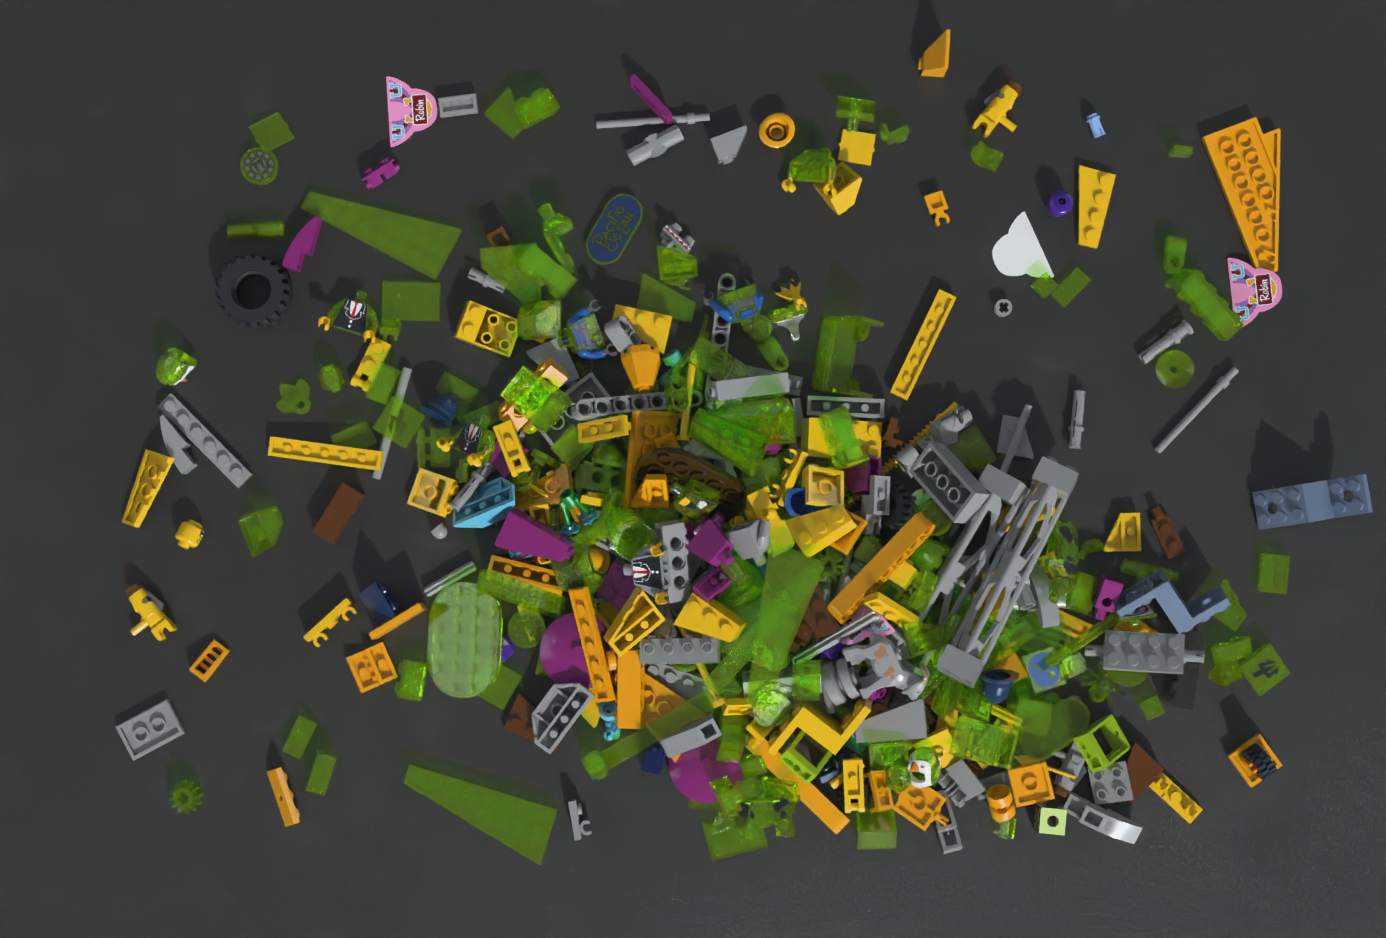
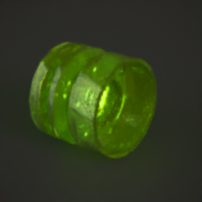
[605,508,653,559]

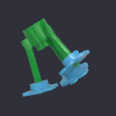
[558,488,601,536]

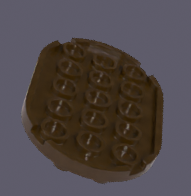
[632,447,744,525]

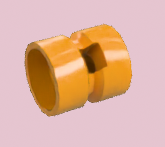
[986,784,1016,821]

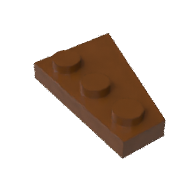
[504,693,561,751]

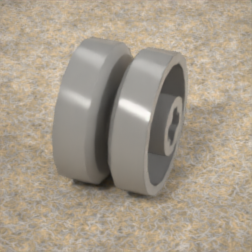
[820,656,862,706]

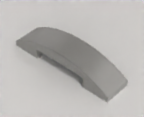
[1023,556,1060,628]

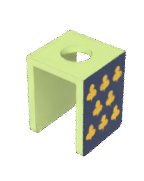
[1033,804,1067,836]

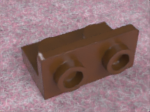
[881,417,903,449]

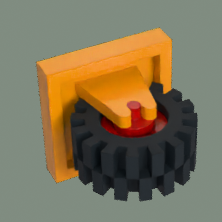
[1227,733,1283,788]

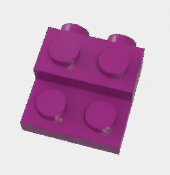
[596,561,646,611]

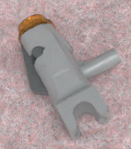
[1050,735,1087,798]

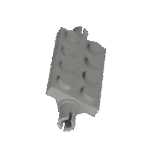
[1085,630,1205,674]

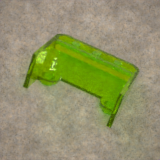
[812,316,884,398]

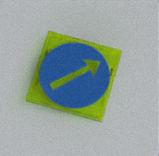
[1021,647,1067,694]

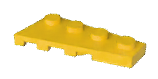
[1078,165,1116,249]
[122,449,175,528]

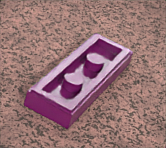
[629,73,672,125]

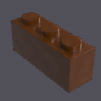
[312,483,365,544]

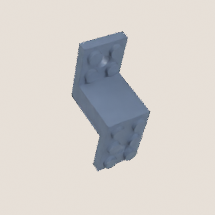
[1252,474,1373,530]
[1116,568,1231,634]

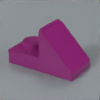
[693,564,734,603]

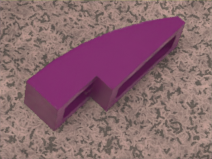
[281,216,323,273]

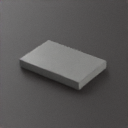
[115,699,186,761]

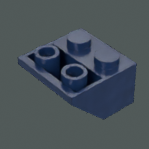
[358,582,401,627]

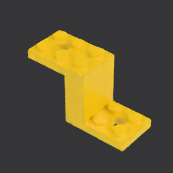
[767,696,873,756]

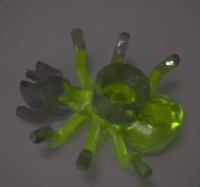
[1081,658,1131,708]

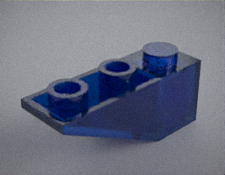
[641,744,666,775]

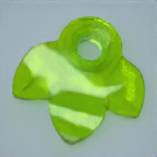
[276,379,311,415]

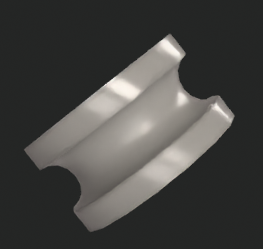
[994,299,1012,317]

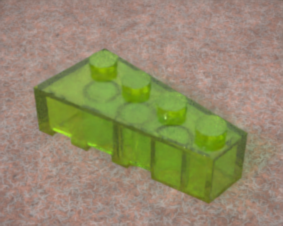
[688,408,771,478]

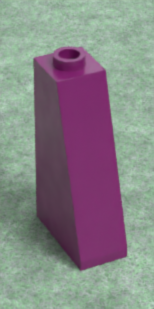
[494,508,575,562]

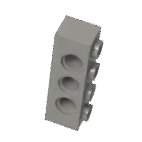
[654,519,692,603]

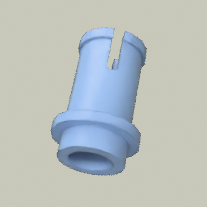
[1086,113,1106,138]

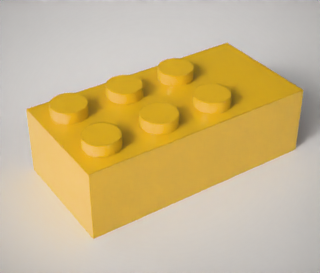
[800,418,882,461]

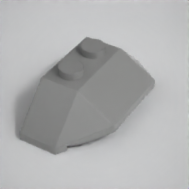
[532,683,595,754]

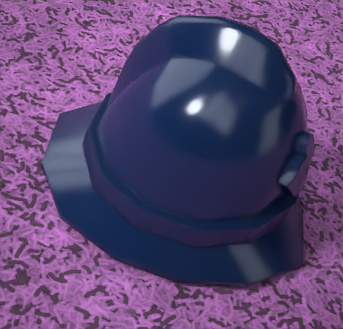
[420,392,457,426]
[979,669,1019,704]

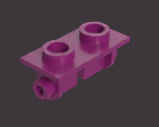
[361,156,400,189]

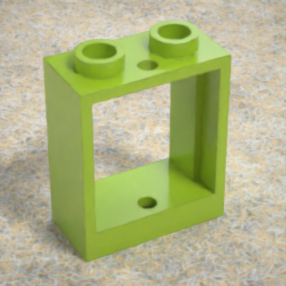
[1073,714,1131,773]
[778,729,833,784]

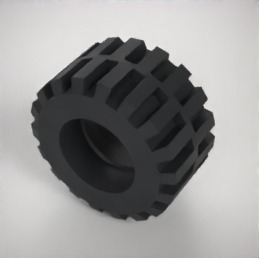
[881,482,917,530]

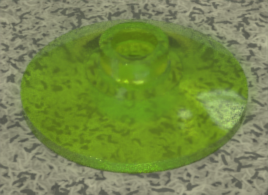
[1155,350,1194,388]

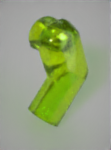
[1076,539,1104,561]

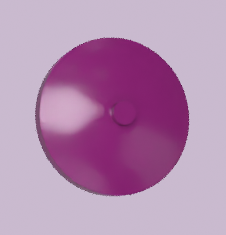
[540,613,616,689]
[669,727,746,803]

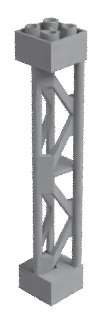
[937,456,1079,688]
[873,464,1030,690]

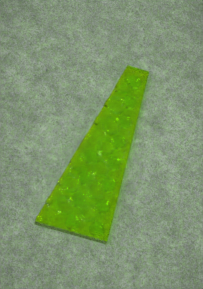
[301,192,462,280]
[746,541,826,710]
[404,764,558,865]

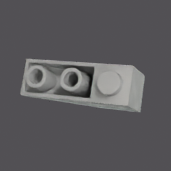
[659,713,722,758]

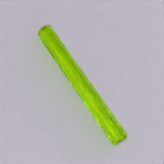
[1044,612,1122,668]

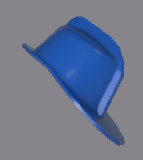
[783,488,826,518]

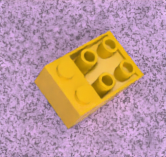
[453,300,523,357]

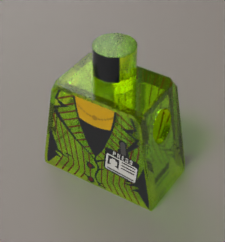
[669,480,720,524]

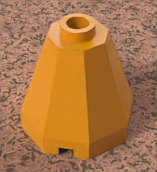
[620,344,661,394]

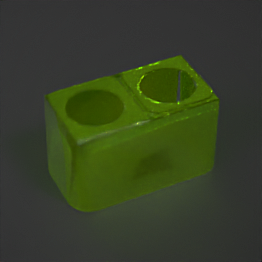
[365,361,401,405]

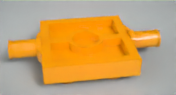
[890,776,949,831]

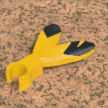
[773,276,807,311]

